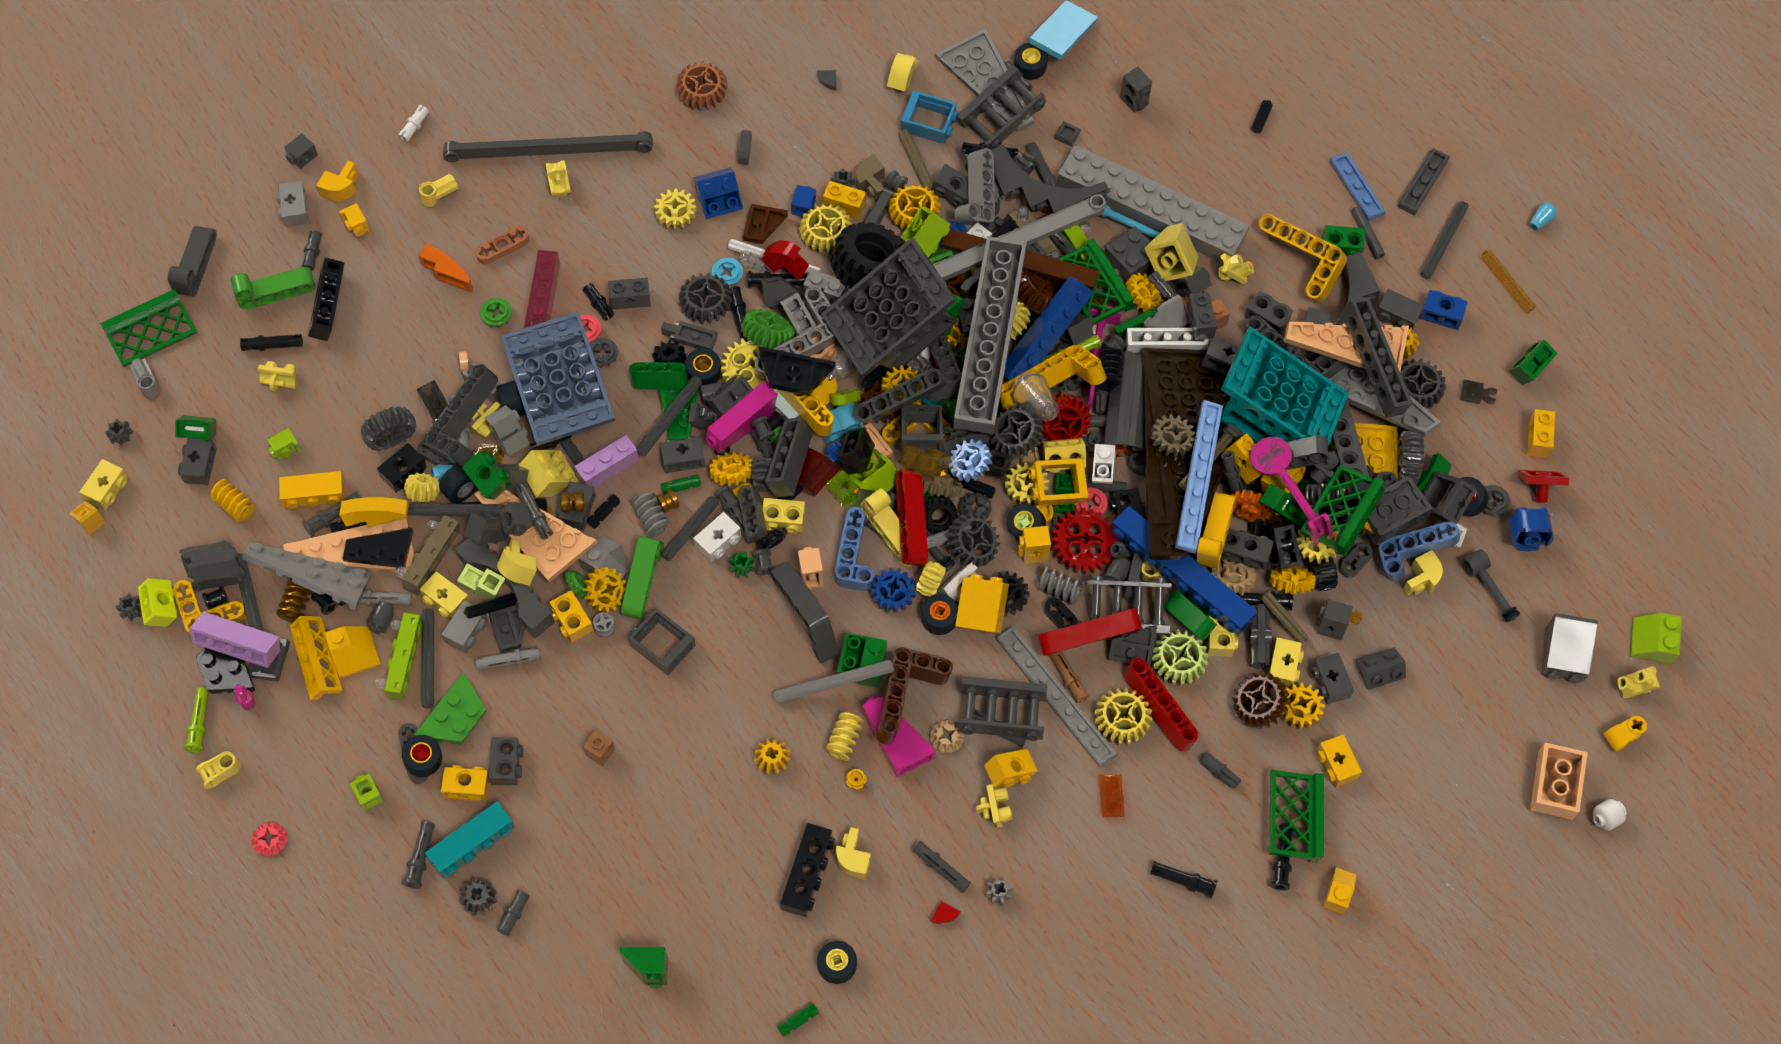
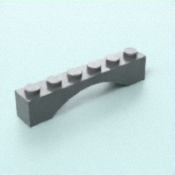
[454,537,555,638]

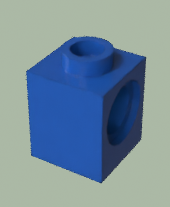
[791,185,816,217]

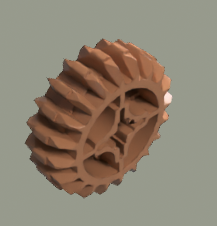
[676,61,728,110]

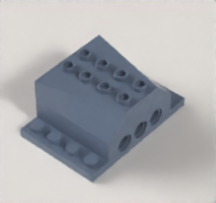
[501,311,616,446]

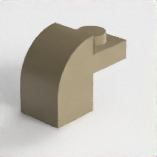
[856,154,885,202]

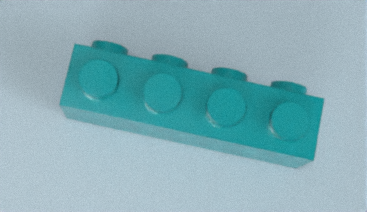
[425,801,515,879]

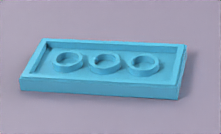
[1028,0,1098,60]

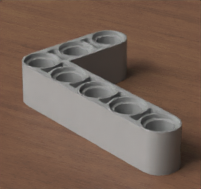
[755,286,838,380]

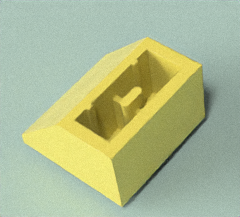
[519,450,579,498]

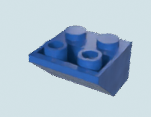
[693,167,743,219]

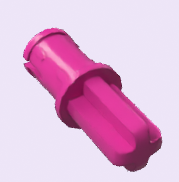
[233,684,255,710]

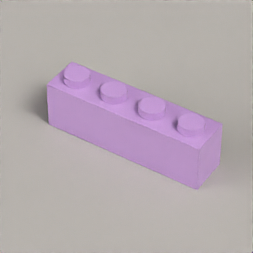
[190,612,280,668]

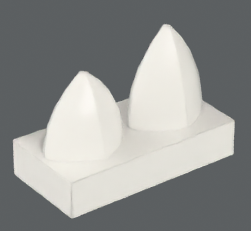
[937,562,977,602]

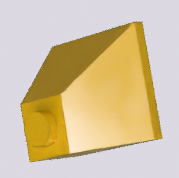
[324,626,381,679]

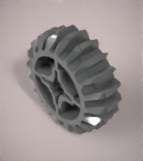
[679,272,732,324]
[1400,358,1446,409]
[989,404,1044,459]
[361,406,417,451]
[1398,430,1424,484]
[946,512,1001,568]

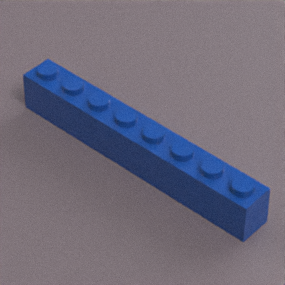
[1111,506,1257,636]

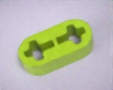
[831,388,861,405]

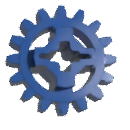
[871,568,916,613]

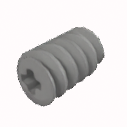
[630,492,670,538]
[1039,565,1085,605]

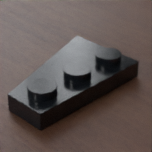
[342,528,413,569]

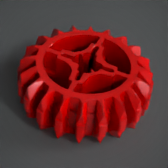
[1037,392,1092,441]

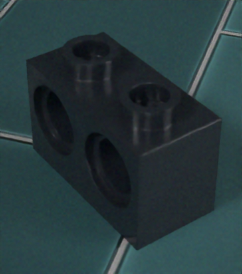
[1109,488,1146,520]

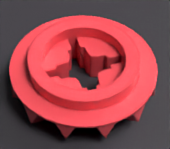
[580,315,601,342]
[1075,487,1108,515]
[251,822,287,856]

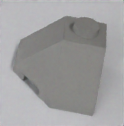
[1142,295,1189,328]
[579,535,628,581]

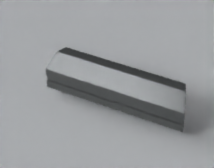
[1104,351,1145,452]

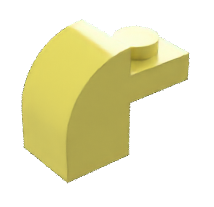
[887,53,919,91]
[497,538,537,586]
[1403,550,1443,596]
[836,827,871,880]

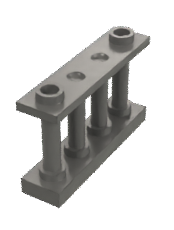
[957,65,1046,146]
[1084,576,1172,634]
[957,676,1047,741]

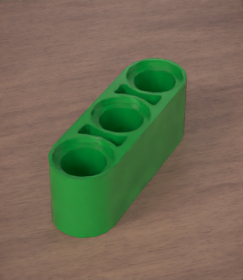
[629,362,688,389]
[1163,589,1217,641]

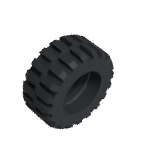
[830,222,902,289]

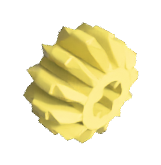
[404,473,440,503]
[916,561,946,597]

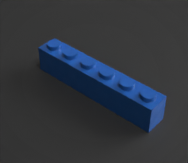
[1004,276,1094,381]

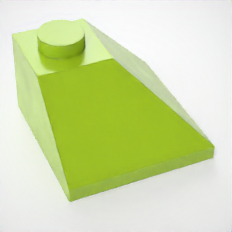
[843,448,898,492]

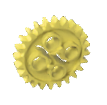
[721,338,768,389]

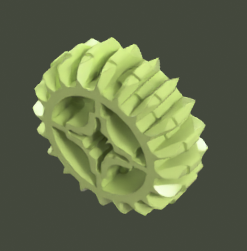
[1151,629,1209,686]

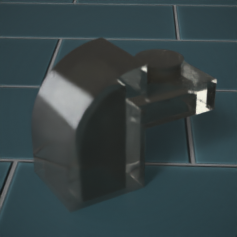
[985,449,1014,482]

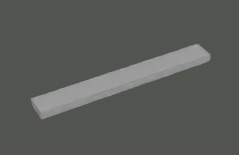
[996,626,1117,768]

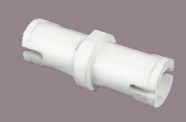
[398,105,430,142]

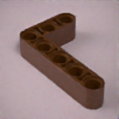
[876,647,953,745]

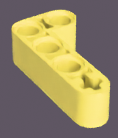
[860,488,913,569]

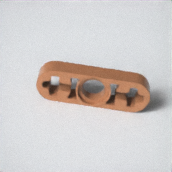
[476,226,529,264]

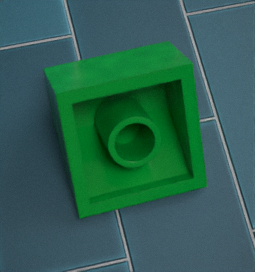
[620,947,668,988]

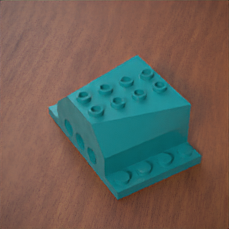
[1220,327,1349,445]

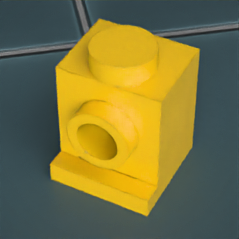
[339,203,370,237]

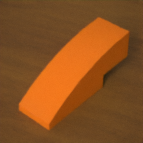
[419,244,473,292]

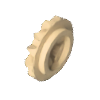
[930,719,964,753]

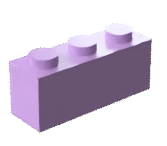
[574,435,639,488]

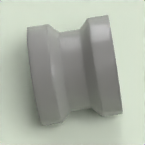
[593,612,615,638]

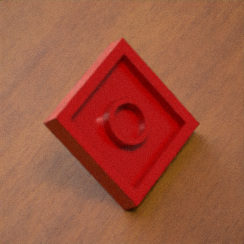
[1518,470,1569,503]

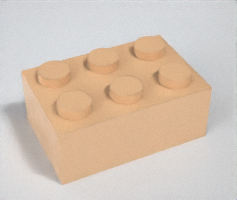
[1530,743,1588,820]

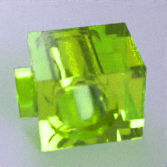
[827,470,859,507]

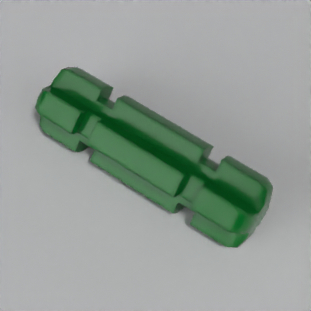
[661,475,701,494]
[777,1003,818,1036]

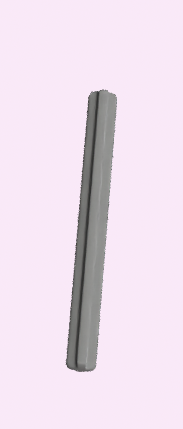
[773,660,894,703]

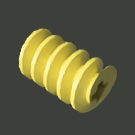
[826,712,864,761]

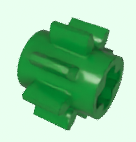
[729,552,754,578]

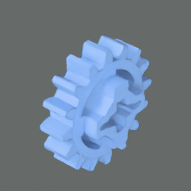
[948,439,992,482]

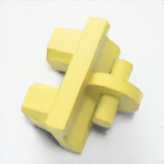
[546,160,571,198]
[1219,253,1254,284]
[257,361,297,392]
[470,401,501,439]
[1617,666,1660,699]
[976,784,1013,828]

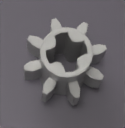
[986,877,1013,906]

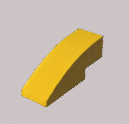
[339,497,409,527]

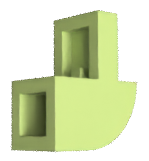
[456,563,505,600]

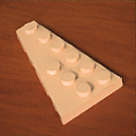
[1283,321,1409,371]
[474,490,598,583]
[283,517,415,572]

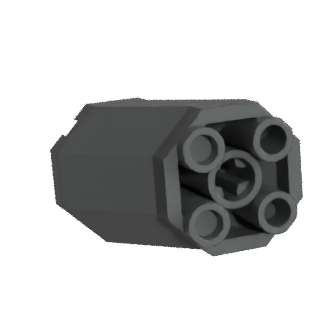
[180,540,245,592]

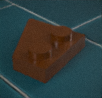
[743,204,788,244]

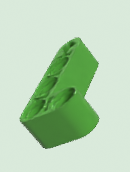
[231,267,315,310]
[621,536,664,620]

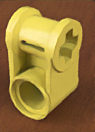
[195,751,241,789]

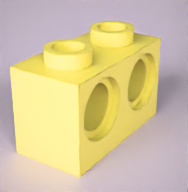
[1042,438,1086,473]
[763,498,805,534]
[1207,614,1238,657]

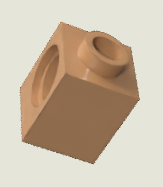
[583,730,615,766]

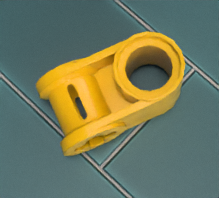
[1603,716,1647,752]

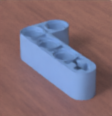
[835,507,874,591]
[1379,521,1460,582]

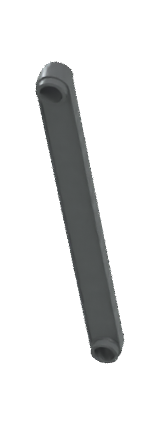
[443,131,653,162]

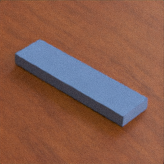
[1330,152,1386,222]

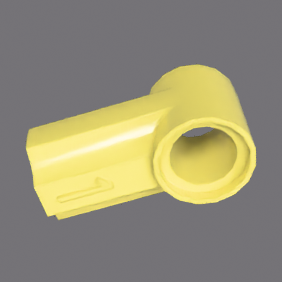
[419,174,458,207]

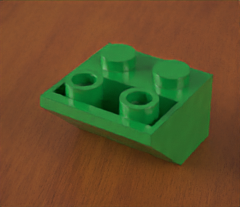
[837,633,887,688]

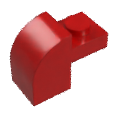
[760,240,809,280]

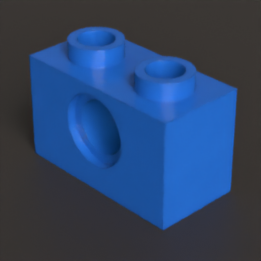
[1420,290,1468,330]

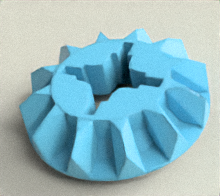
[711,258,743,286]

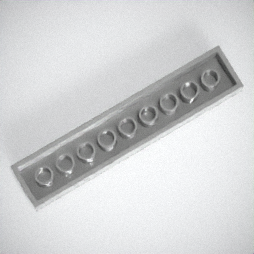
[1057,145,1250,264]
[953,236,1027,434]

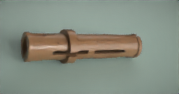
[1049,652,1089,703]

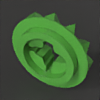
[480,298,512,327]
[565,569,587,599]

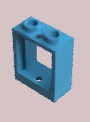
[901,90,959,144]

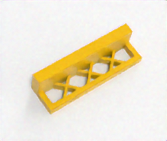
[289,616,343,701]

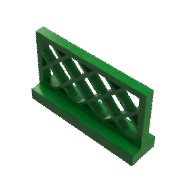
[1059,238,1134,325]
[100,289,197,368]
[1300,465,1385,557]
[1269,770,1324,863]

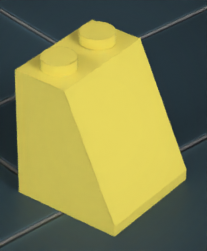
[1144,223,1199,281]

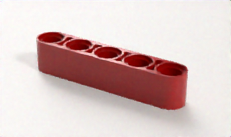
[896,469,928,566]
[1038,608,1142,656]
[1124,658,1199,752]

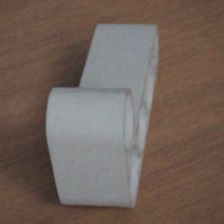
[955,148,995,226]

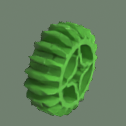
[741,309,795,349]

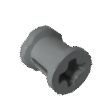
[751,416,776,442]
[753,549,774,576]

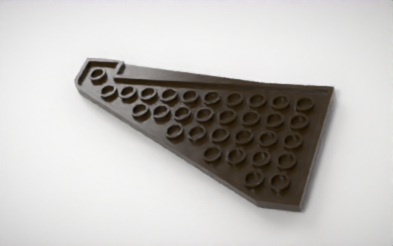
[1141,348,1235,560]

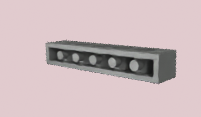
[1342,297,1413,418]
[1328,399,1370,504]
[1199,520,1274,571]

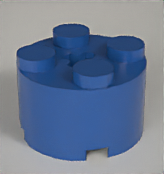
[1508,507,1554,551]

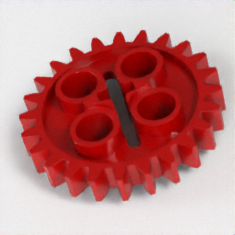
[1051,508,1118,574]

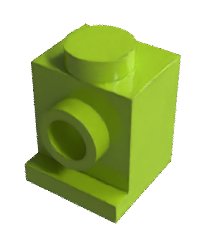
[267,428,302,461]
[350,773,384,811]

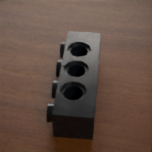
[308,257,345,341]
[780,823,835,917]

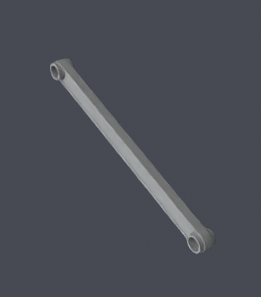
[933,195,1106,281]

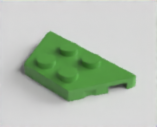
[414,673,486,745]

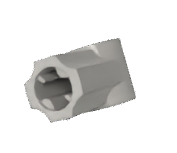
[129,358,161,399]

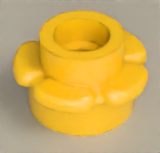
[846,769,867,790]

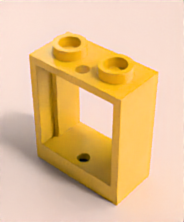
[1029,458,1088,506]

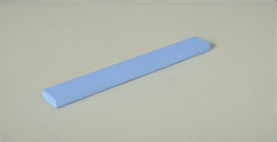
[1175,400,1223,554]

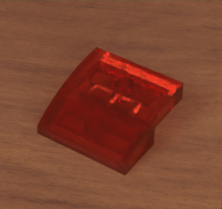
[797,448,841,497]

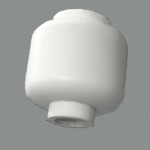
[1593,799,1627,831]

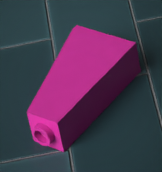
[705,381,778,453]
[862,696,935,777]

